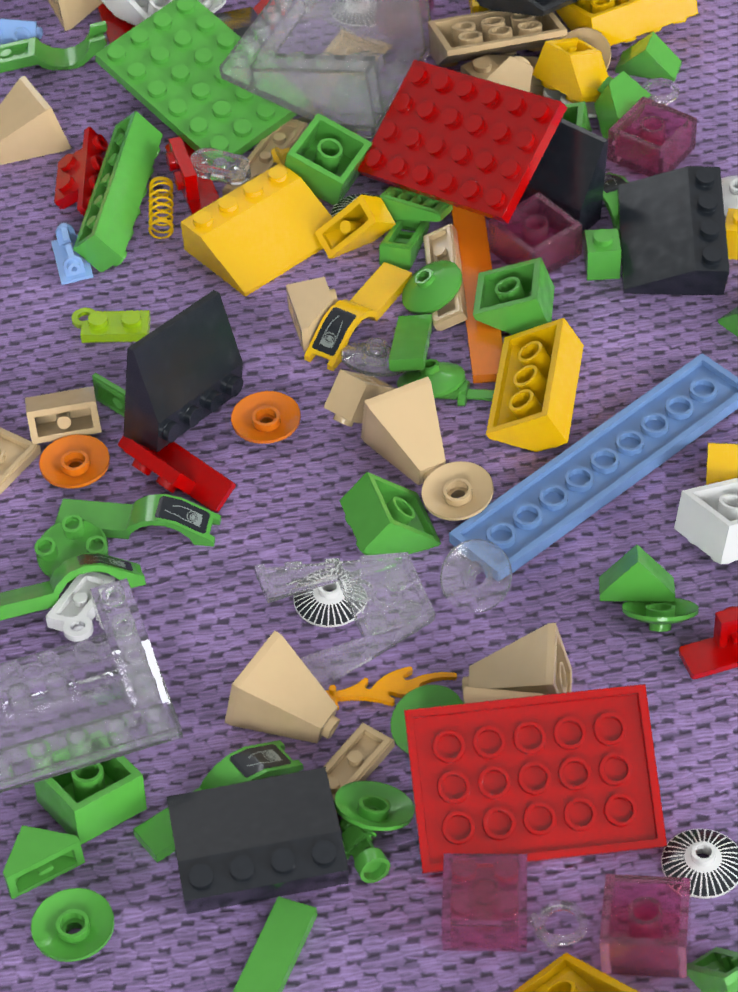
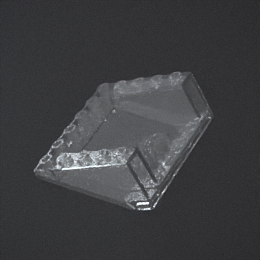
[219,0,431,138]
[0,578,183,793]

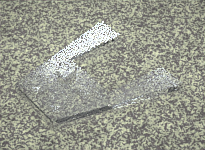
[255,552,436,688]

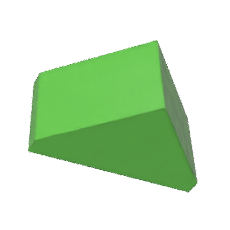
[615,32,682,83]
[599,545,675,602]
[3,825,85,899]

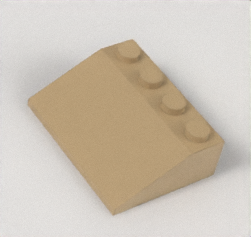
[427,10,568,67]

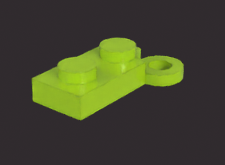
[71,308,151,343]

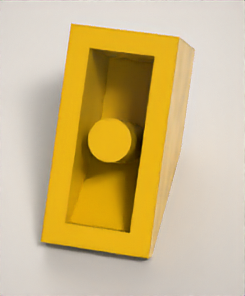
[315,194,396,259]

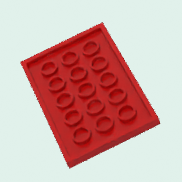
[357,59,567,224]
[404,684,667,874]

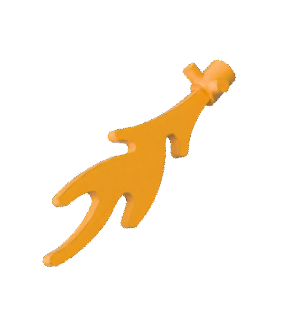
[325,666,457,711]

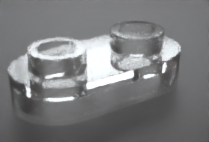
[190,148,251,186]

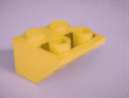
[532,37,608,103]

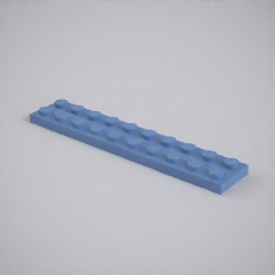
[449,353,738,582]

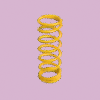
[148,176,174,239]

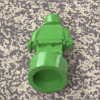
[339,818,390,883]

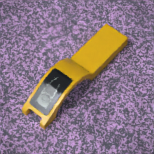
[304,262,412,371]

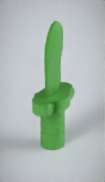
[434,380,494,407]

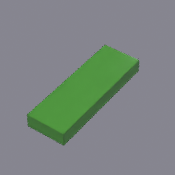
[389,314,433,372]
[233,896,317,992]

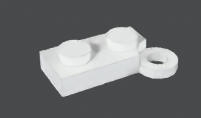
[45,571,117,642]

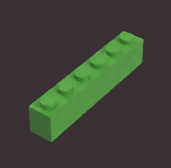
[73,111,163,272]

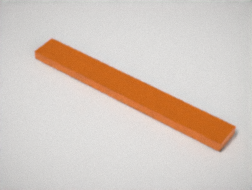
[451,206,503,384]

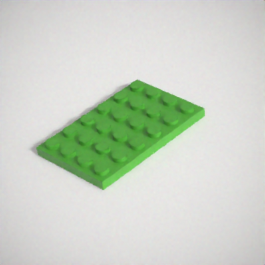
[95,0,310,172]

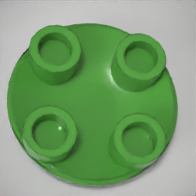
[34,514,109,583]

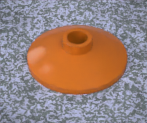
[231,391,301,444]
[39,434,110,489]

